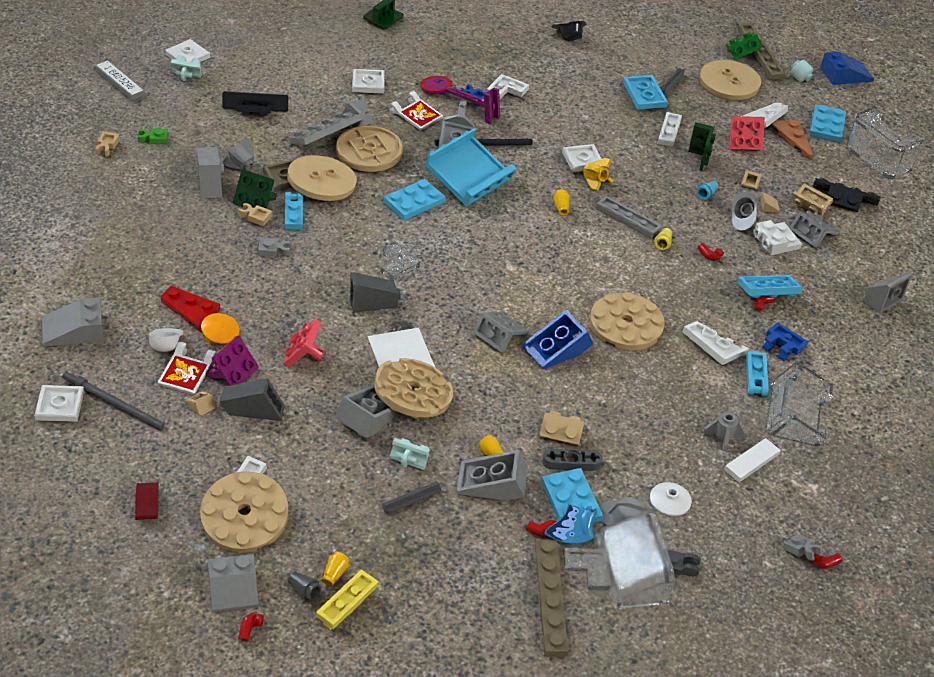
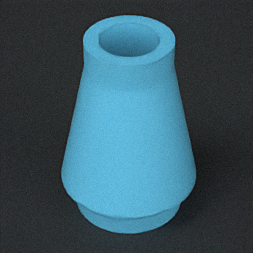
[697,181,718,200]

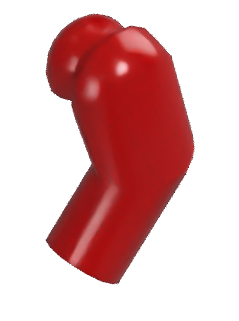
[753,295,775,310]
[526,520,557,538]
[810,553,843,569]
[238,612,264,641]

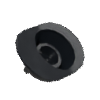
[551,21,586,41]

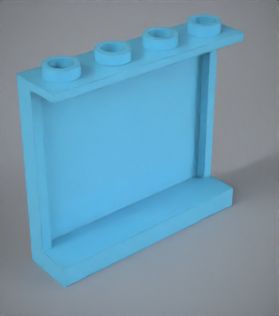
[424,128,517,207]

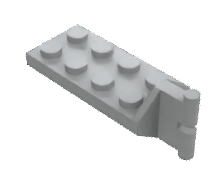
[289,94,374,145]
[438,101,475,149]

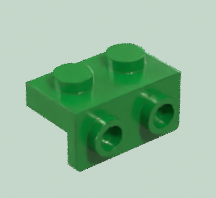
[725,32,762,59]

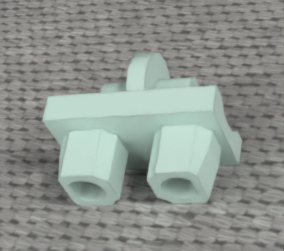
[171,55,202,81]
[390,438,430,470]

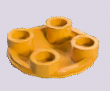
[201,313,240,344]

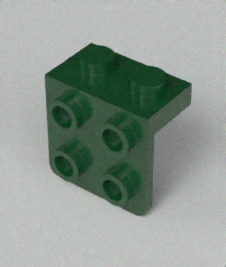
[688,122,716,171]

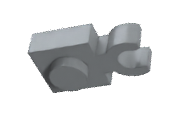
[258,238,291,256]
[783,534,823,560]

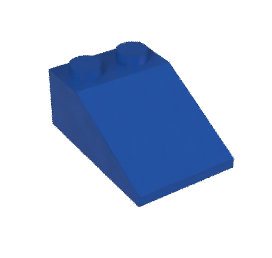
[820,51,874,85]
[522,310,594,369]

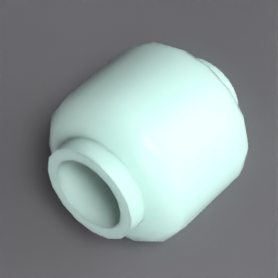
[790,60,813,82]

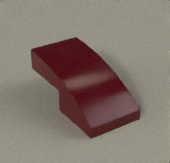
[135,482,159,520]

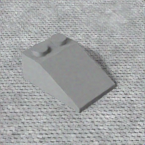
[42,297,104,347]
[335,385,399,438]
[456,450,528,501]

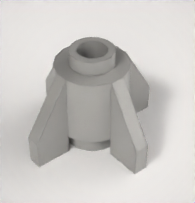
[223,137,254,170]
[704,412,745,451]

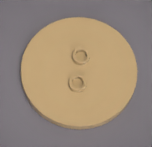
[699,60,761,100]
[336,126,403,172]
[287,155,357,201]

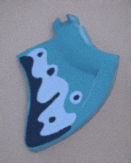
[544,503,597,544]

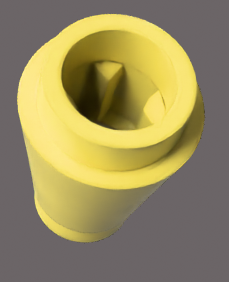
[654,228,672,250]

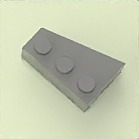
[197,147,224,199]

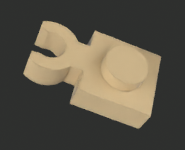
[96,131,120,156]
[238,203,272,226]

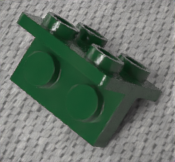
[363,0,404,29]
[233,169,277,209]

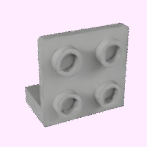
[789,211,840,247]
[473,311,529,352]

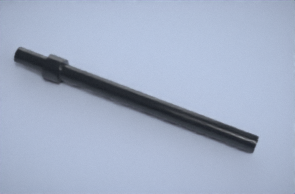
[434,138,533,146]

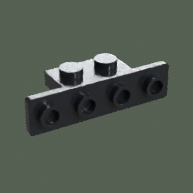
[222,91,289,116]
[813,178,881,212]

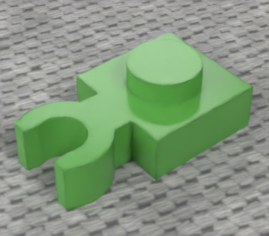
[138,128,168,144]

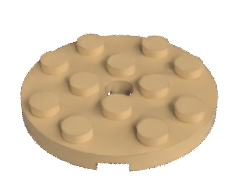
[590,292,665,350]
[374,358,453,418]
[200,471,289,553]

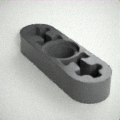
[542,449,603,471]

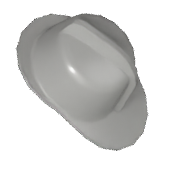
[732,192,759,231]
[599,497,648,531]

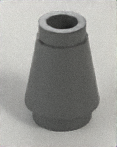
[288,572,322,601]

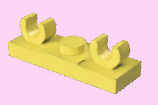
[316,569,379,630]

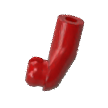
[698,243,724,261]

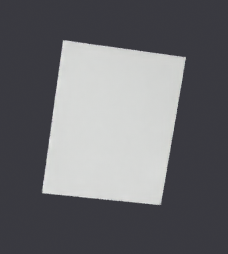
[367,328,435,367]

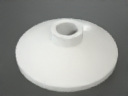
[650,482,692,517]

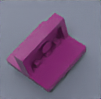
[208,336,259,386]

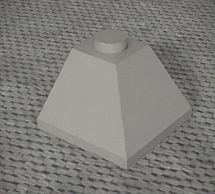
[863,272,913,314]

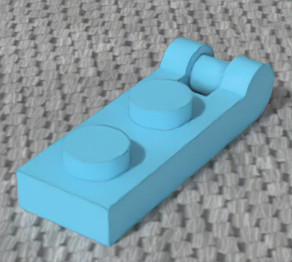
[285,192,303,230]
[746,351,769,397]

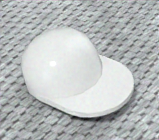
[149,328,183,352]

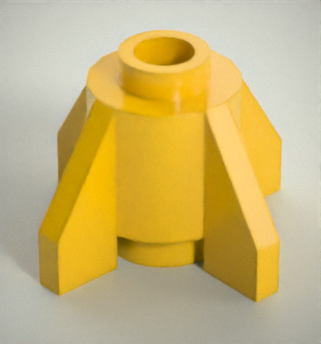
[583,158,614,191]

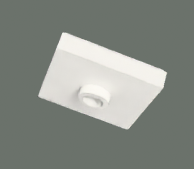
[165,39,210,62]
[352,69,384,93]
[562,144,601,172]
[34,385,84,422]

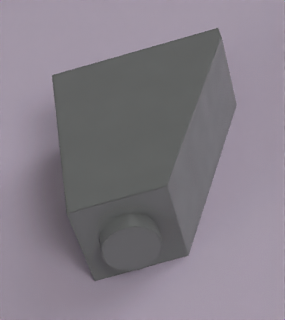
[350,272,401,313]
[220,378,285,421]

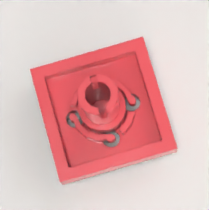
[729,116,765,150]
[283,318,325,368]

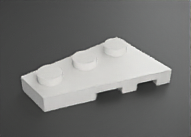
[743,103,788,128]
[682,321,749,365]

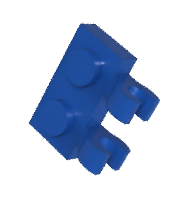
[762,322,809,361]

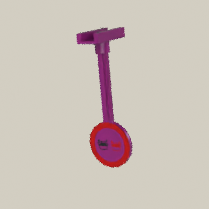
[420,76,500,124]

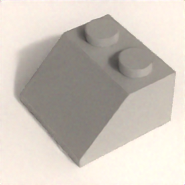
[208,554,259,613]

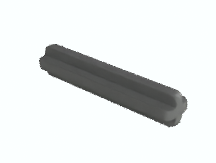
[660,68,685,96]
[382,482,441,514]

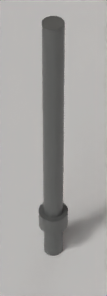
[62,371,165,430]

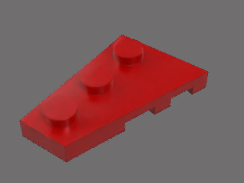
[161,285,221,332]

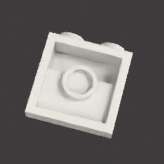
[753,220,802,255]

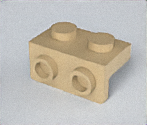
[793,183,833,216]
[539,411,584,446]

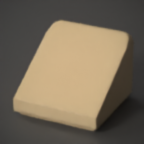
[741,170,762,190]
[760,192,779,213]
[186,391,217,416]

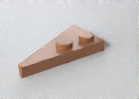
[769,120,814,160]

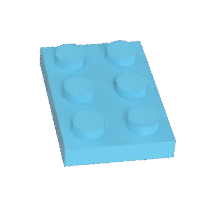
[623,75,668,110]
[809,104,846,143]
[383,179,446,220]
[738,275,803,298]
[541,468,603,523]

